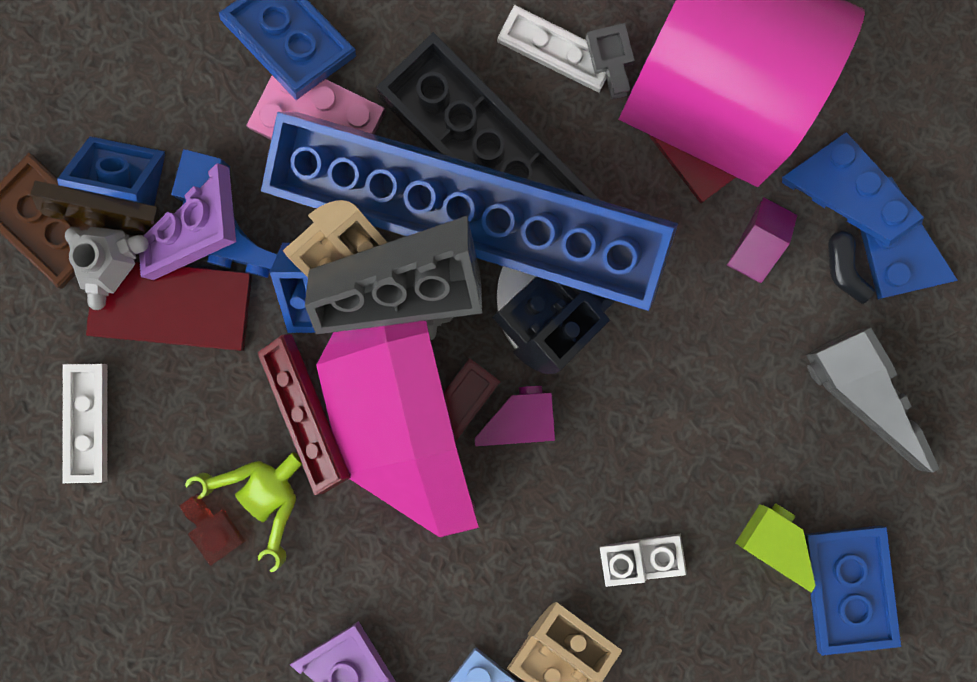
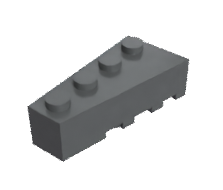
[305,216,482,334]

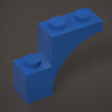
[171,149,277,278]

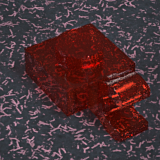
[179,494,245,566]

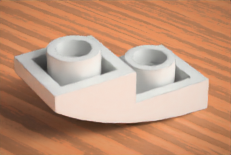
[600,533,687,587]

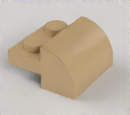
[283,200,388,277]
[507,602,622,682]

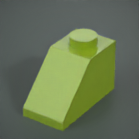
[735,503,816,593]

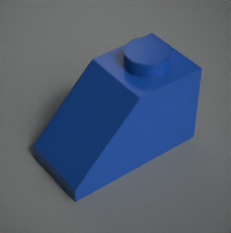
[270,243,315,333]

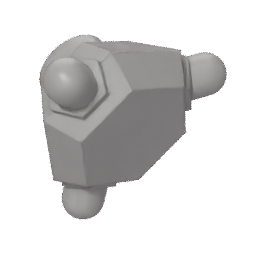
[65,227,149,310]

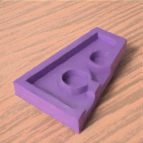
[139,163,236,280]
[290,621,396,682]

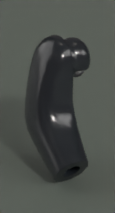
[828,231,875,304]

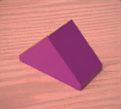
[727,197,798,283]

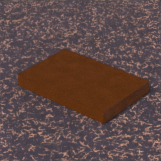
[0,153,111,289]

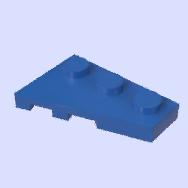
[782,132,924,246]
[860,177,958,299]

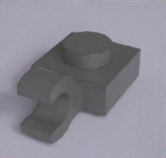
[585,23,635,100]

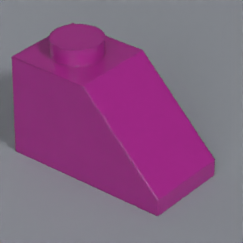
[475,386,555,446]

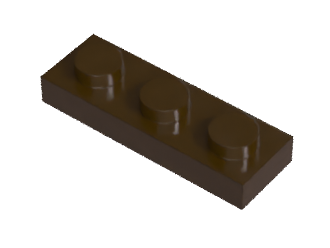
[31,180,160,236]

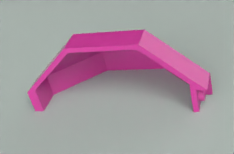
[316,320,479,537]

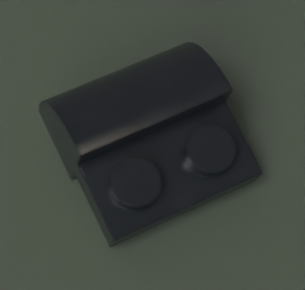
[492,276,610,374]

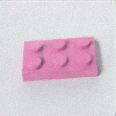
[246,75,386,140]

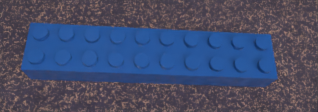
[261,112,678,311]

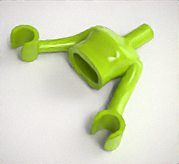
[185,452,302,572]

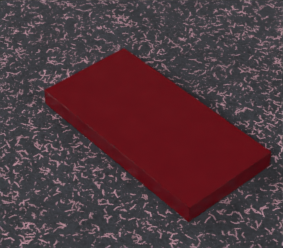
[86,262,252,351]

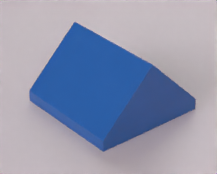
[57,137,165,206]

